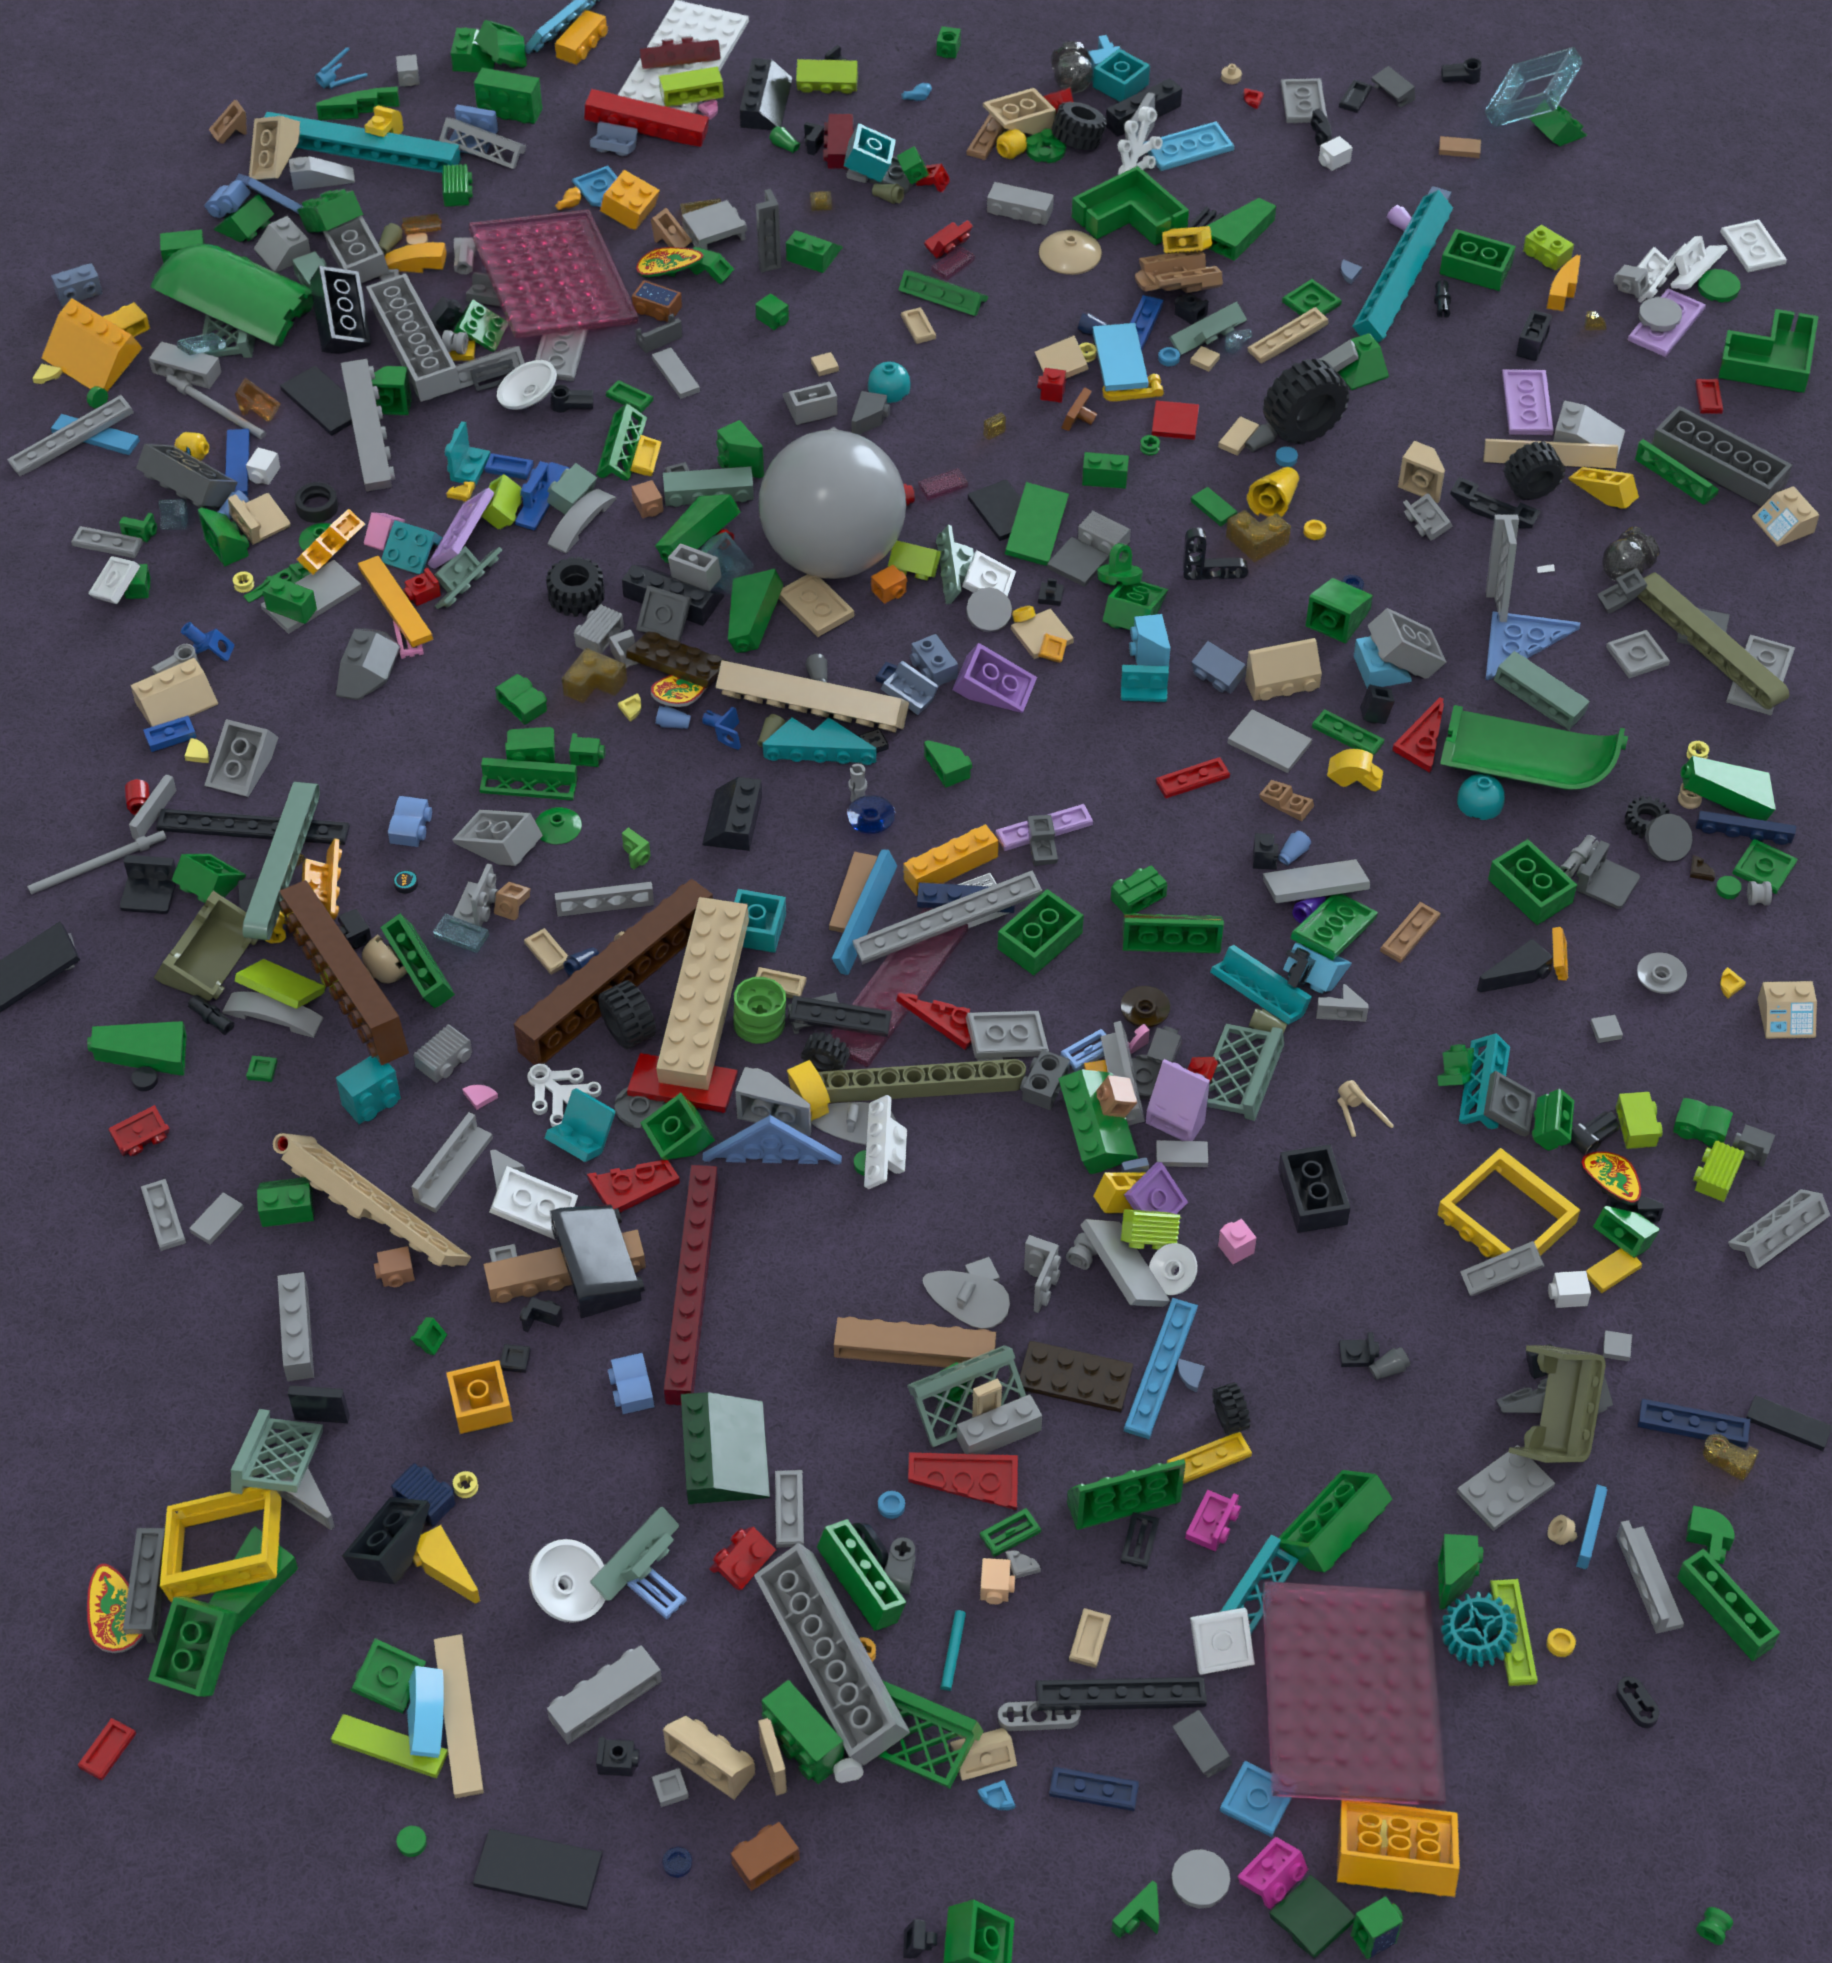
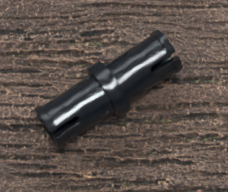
[1434,280,1451,318]
[188,995,235,1035]

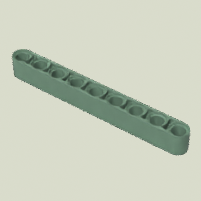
[243,782,320,940]

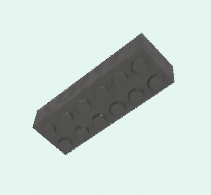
[1652,406,1792,507]

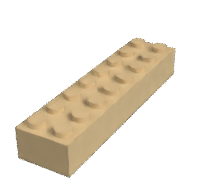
[716,660,909,732]
[656,897,749,1090]

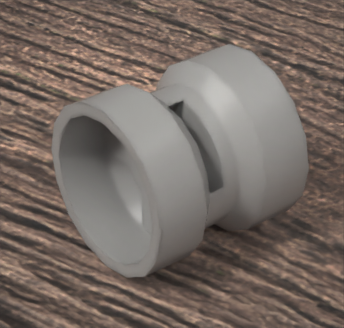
[442,330,468,354]
[1066,1233,1097,1270]

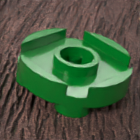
[1026,129,1066,163]

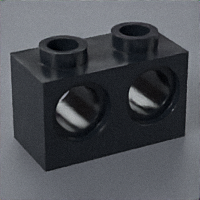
[1516,310,1552,361]

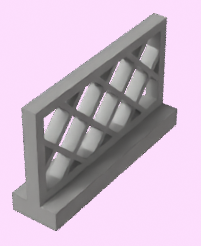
[1486,515,1519,622]

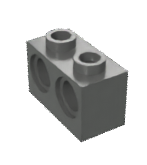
[1020,1049,1070,1110]

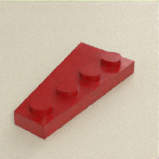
[908,1453,1018,1510]

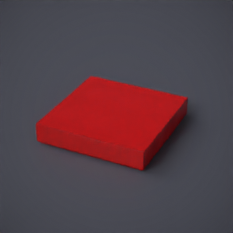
[1152,401,1199,440]

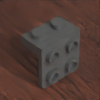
[1576,840,1640,909]

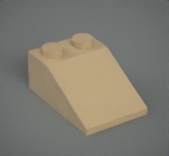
[983,88,1056,134]
[249,116,300,180]

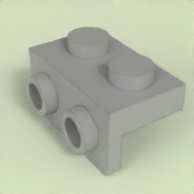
[1403,493,1453,541]

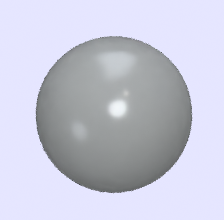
[759,430,906,579]

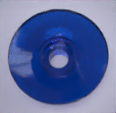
[847,795,895,834]

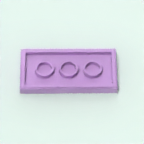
[1628,289,1706,357]
[1502,370,1553,435]
[428,488,494,569]

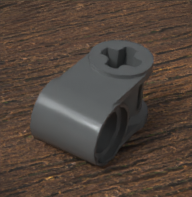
[885,1537,915,1595]

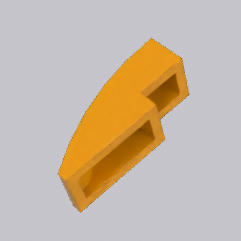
[385,242,447,273]
[1547,255,1581,311]

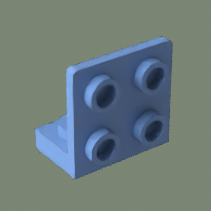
[449,105,498,154]

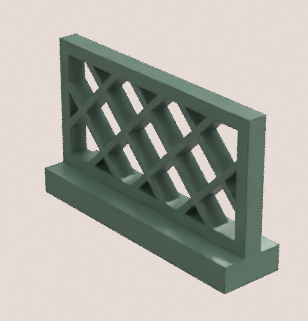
[199,314,256,358]
[1207,1024,1284,1121]
[907,1345,1026,1447]
[231,1409,323,1494]

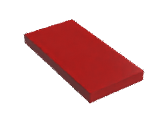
[627,1053,738,1113]

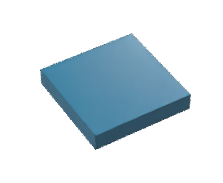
[1219,1761,1297,1837]

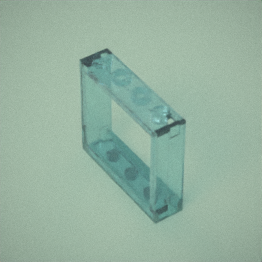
[1485,47,1583,127]

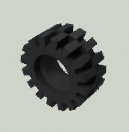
[1624,796,1670,839]
[801,1032,850,1072]
[1212,1382,1250,1435]

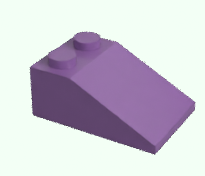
[952,643,1037,713]

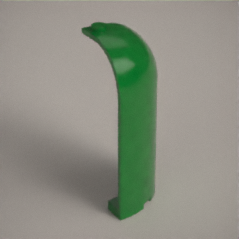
[150,244,314,347]
[1440,705,1628,790]

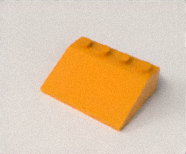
[42,298,142,392]
[1337,1798,1460,1897]

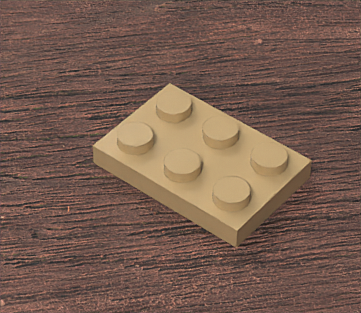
[779,574,854,637]

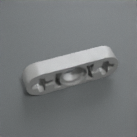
[998,1701,1081,1731]

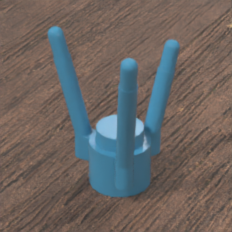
[315,47,368,89]

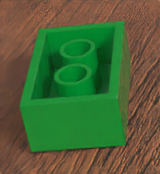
[474,68,542,124]
[297,189,363,232]
[1439,229,1516,291]
[1488,839,1577,925]
[997,889,1084,976]
[148,1597,238,1697]
[761,1680,844,1785]

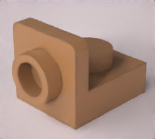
[494,882,531,920]

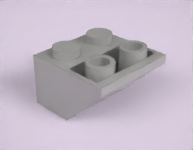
[783,382,837,425]

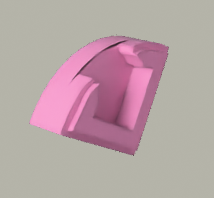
[698,99,718,120]
[1128,1024,1150,1054]
[463,1085,498,1110]

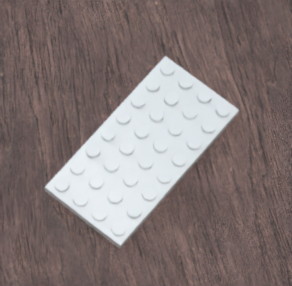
[618,0,749,113]

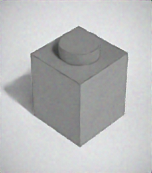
[396,55,420,86]

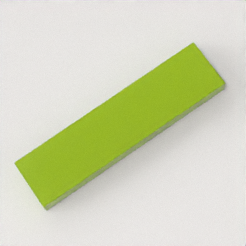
[1490,1579,1538,1686]
[331,1714,448,1778]

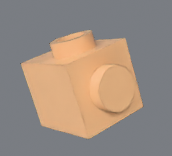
[980,1558,1015,1604]

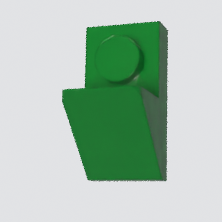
[1111,1880,1159,1938]

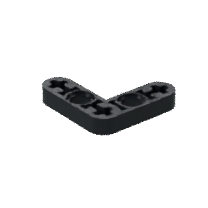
[1182,527,1248,580]

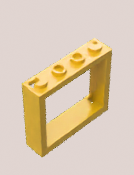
[1437,1148,1580,1258]
[160,1487,281,1602]

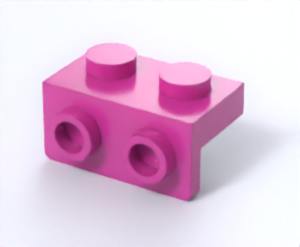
[1185,1490,1241,1552]

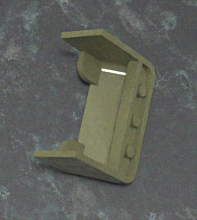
[1509,1345,1605,1463]

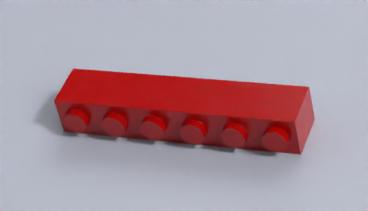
[584,89,709,147]

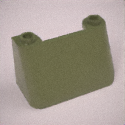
[154,891,258,1001]

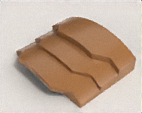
[1135,251,1223,293]

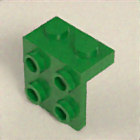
[505,727,555,763]

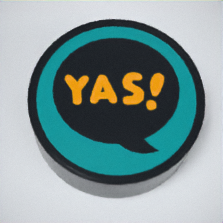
[393,870,418,894]

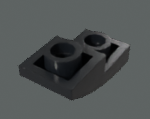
[1311,108,1331,146]
[1605,1195,1664,1223]

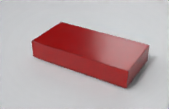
[1696,379,1723,414]
[78,1718,136,1780]

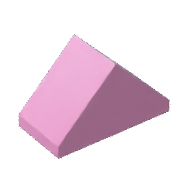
[364,512,405,551]

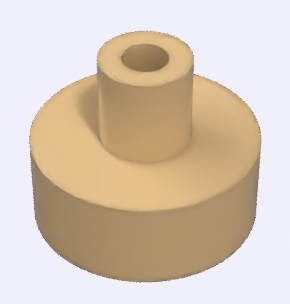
[1221,64,1242,84]
[1547,1515,1577,1545]

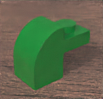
[1686,1505,1734,1565]

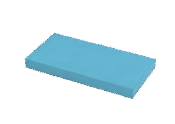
[1143,122,1234,171]
[1093,323,1149,391]

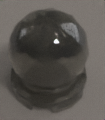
[1051,41,1093,94]
[1602,527,1660,581]

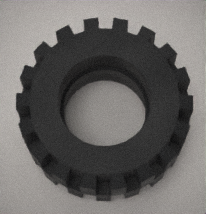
[1051,102,1107,150]
[1503,441,1566,500]
[546,557,605,617]
[598,980,656,1049]

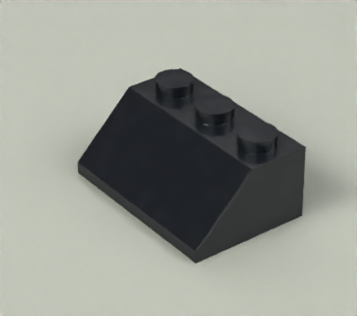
[702,777,762,851]

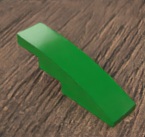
[316,86,400,120]

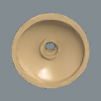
[1039,230,1102,275]

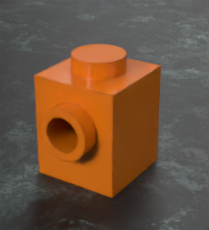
[871,565,907,604]

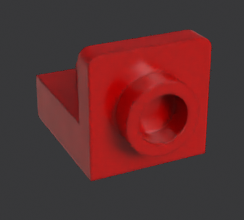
[915,164,950,192]

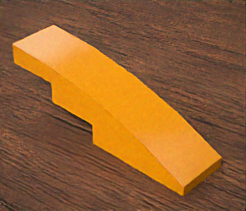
[296,509,365,575]

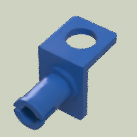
[181,622,235,661]
[702,707,741,750]

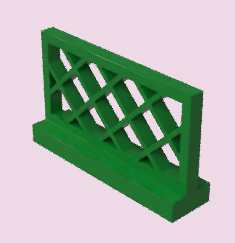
[877,1680,984,1789]

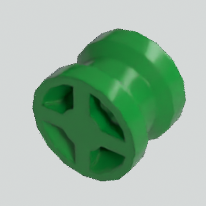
[1696,1907,1734,1945]

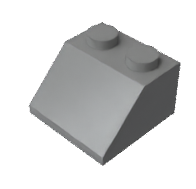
[254,216,311,272]

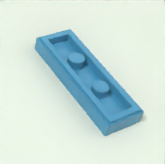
[1576,1485,1607,1569]

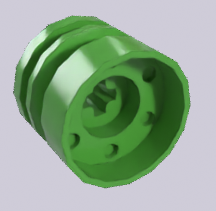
[733,977,786,1044]

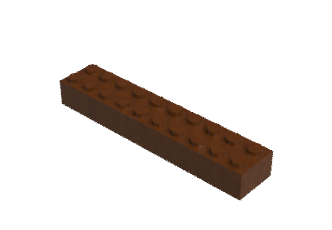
[514,879,713,1065]
[279,880,409,1066]

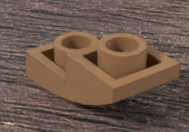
[1259,780,1314,821]

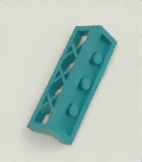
[1210,945,1312,1025]
[1459,1033,1510,1129]
[1221,1534,1298,1635]

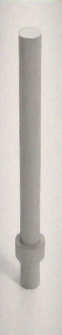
[166,374,266,439]
[27,830,167,895]

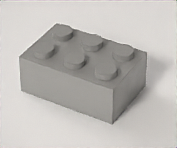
[323,215,389,283]
[1368,608,1446,678]

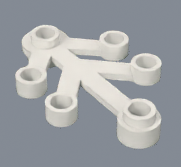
[1118,106,1162,175]
[528,1064,602,1127]

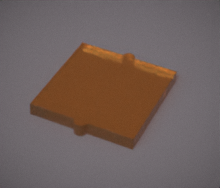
[401,213,442,235]

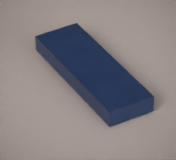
[1049,1767,1139,1811]

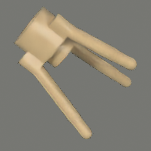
[1338,1080,1394,1137]

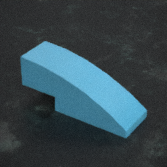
[407,1666,444,1758]

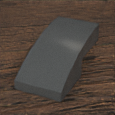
[1597,568,1647,614]
[1027,815,1058,866]

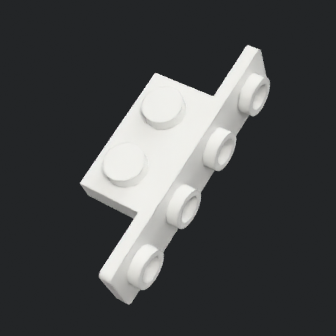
[1671,236,1727,290]
[1637,244,1686,302]
[864,1095,907,1189]

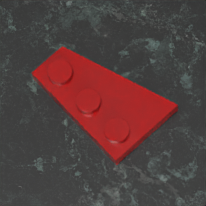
[587,1160,680,1212]

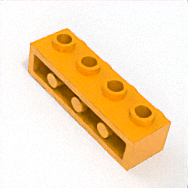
[904,824,998,896]

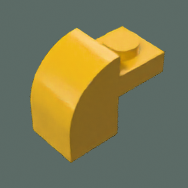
[365,106,403,137]
[1327,749,1383,791]
[787,1060,830,1121]

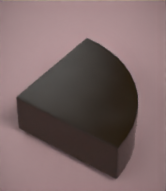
[1690,855,1715,881]

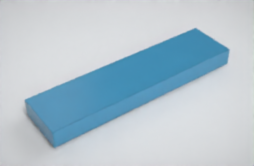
[51,414,140,455]

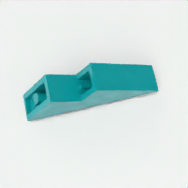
[763,717,876,765]

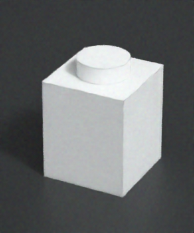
[1319,136,1352,171]
[246,448,280,485]
[1548,1271,1591,1308]

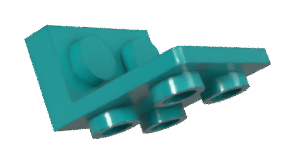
[445,421,490,486]
[381,520,442,574]
[544,1088,615,1162]

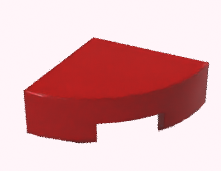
[1243,88,1264,109]

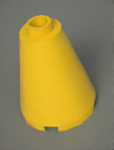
[1247,467,1299,521]

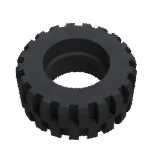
[1263,359,1349,444]

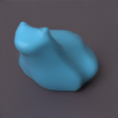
[902,83,932,101]

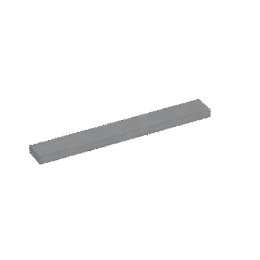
[852,870,1042,965]

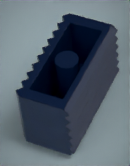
[391,1463,455,1527]

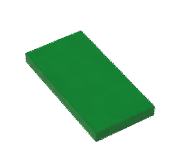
[1005,482,1069,566]
[1290,894,1378,960]

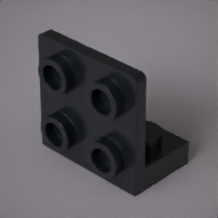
[120,855,176,914]

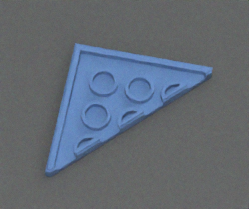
[236,174,302,214]
[1485,611,1580,680]
[703,1115,842,1164]

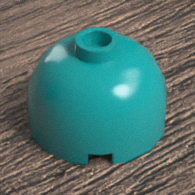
[868,362,911,403]
[1457,774,1505,820]

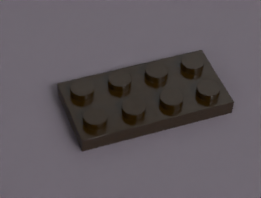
[626,631,729,688]
[1020,1340,1133,1413]

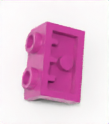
[1237,1837,1308,1909]

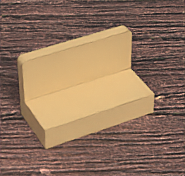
[950,1728,1017,1781]

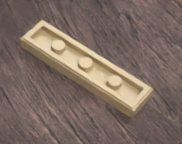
[1248,307,1328,363]

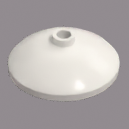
[497,360,557,410]
[529,1539,605,1622]

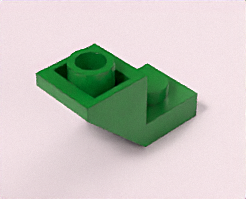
[689,247,734,284]
[1437,1044,1474,1086]

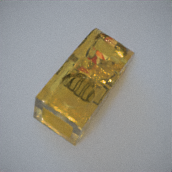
[1703,1434,1759,1482]

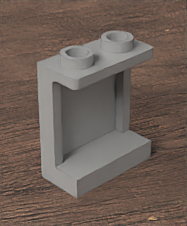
[682,200,747,250]

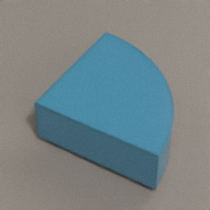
[977,1780,1015,1810]

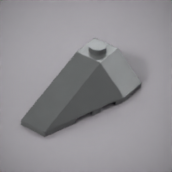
[1497,1376,1613,1413]

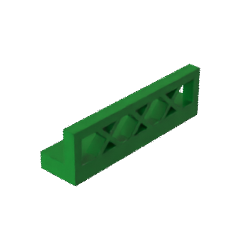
[899,270,988,316]
[596,403,647,481]
[1635,439,1719,505]
[480,758,578,801]

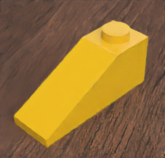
[1569,467,1639,509]
[1093,1172,1146,1214]
[413,1525,480,1604]

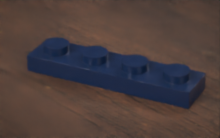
[1696,811,1796,845]
[917,883,1015,913]
[1638,1399,1750,1448]

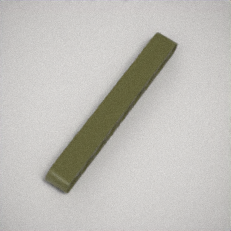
[1637,572,1789,710]
[818,1059,1026,1103]

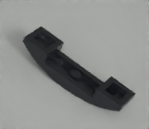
[1450,477,1540,528]

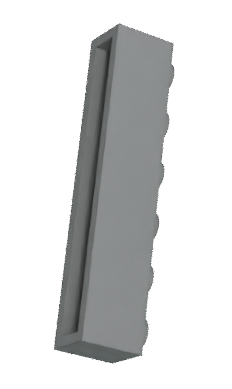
[341,359,395,492]

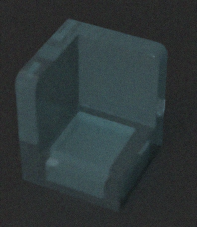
[158,499,189,530]

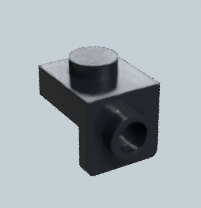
[520,1297,563,1332]

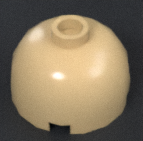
[362,934,408,983]

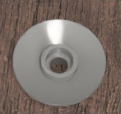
[1637,953,1687,994]

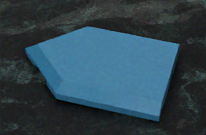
[572,166,618,207]

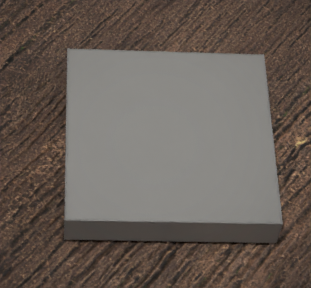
[1606,630,1670,678]

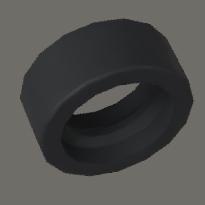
[294,482,338,523]

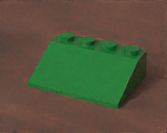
[1067,1459,1186,1530]

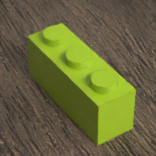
[796,59,858,94]
[659,66,724,107]

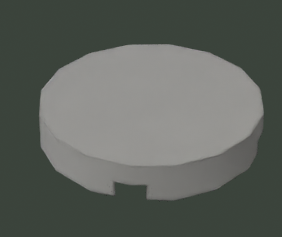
[1639,297,1682,332]
[966,587,1012,633]
[1171,1849,1230,1908]

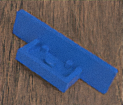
[515,461,570,530]

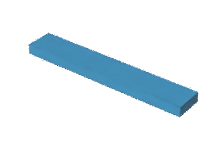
[832,850,897,975]
[1124,1298,1198,1439]

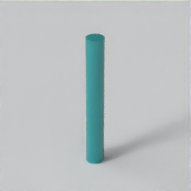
[940,1610,966,1691]

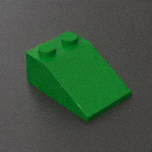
[1102,581,1168,630]

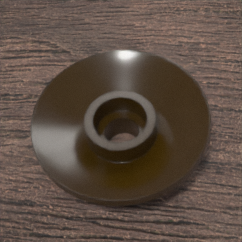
[1121,986,1170,1027]

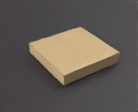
[1035,336,1089,378]
[1011,608,1074,659]
[758,1718,787,1796]

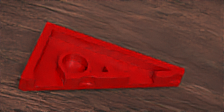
[1392,697,1444,773]
[896,992,971,1050]

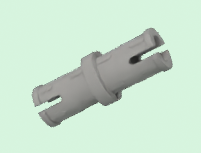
[848,764,867,805]
[1560,835,1599,878]

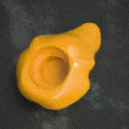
[555,187,581,210]

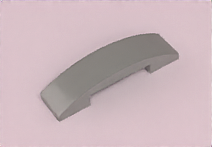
[548,489,616,554]
[222,992,324,1038]

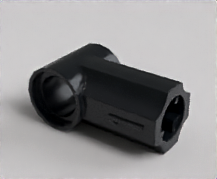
[1441,58,1482,84]
[550,384,593,413]
[1571,1111,1620,1156]

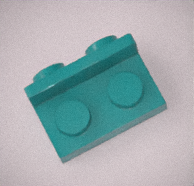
[1121,665,1169,702]

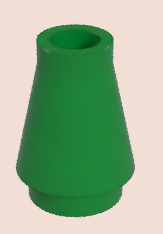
[769,126,800,153]

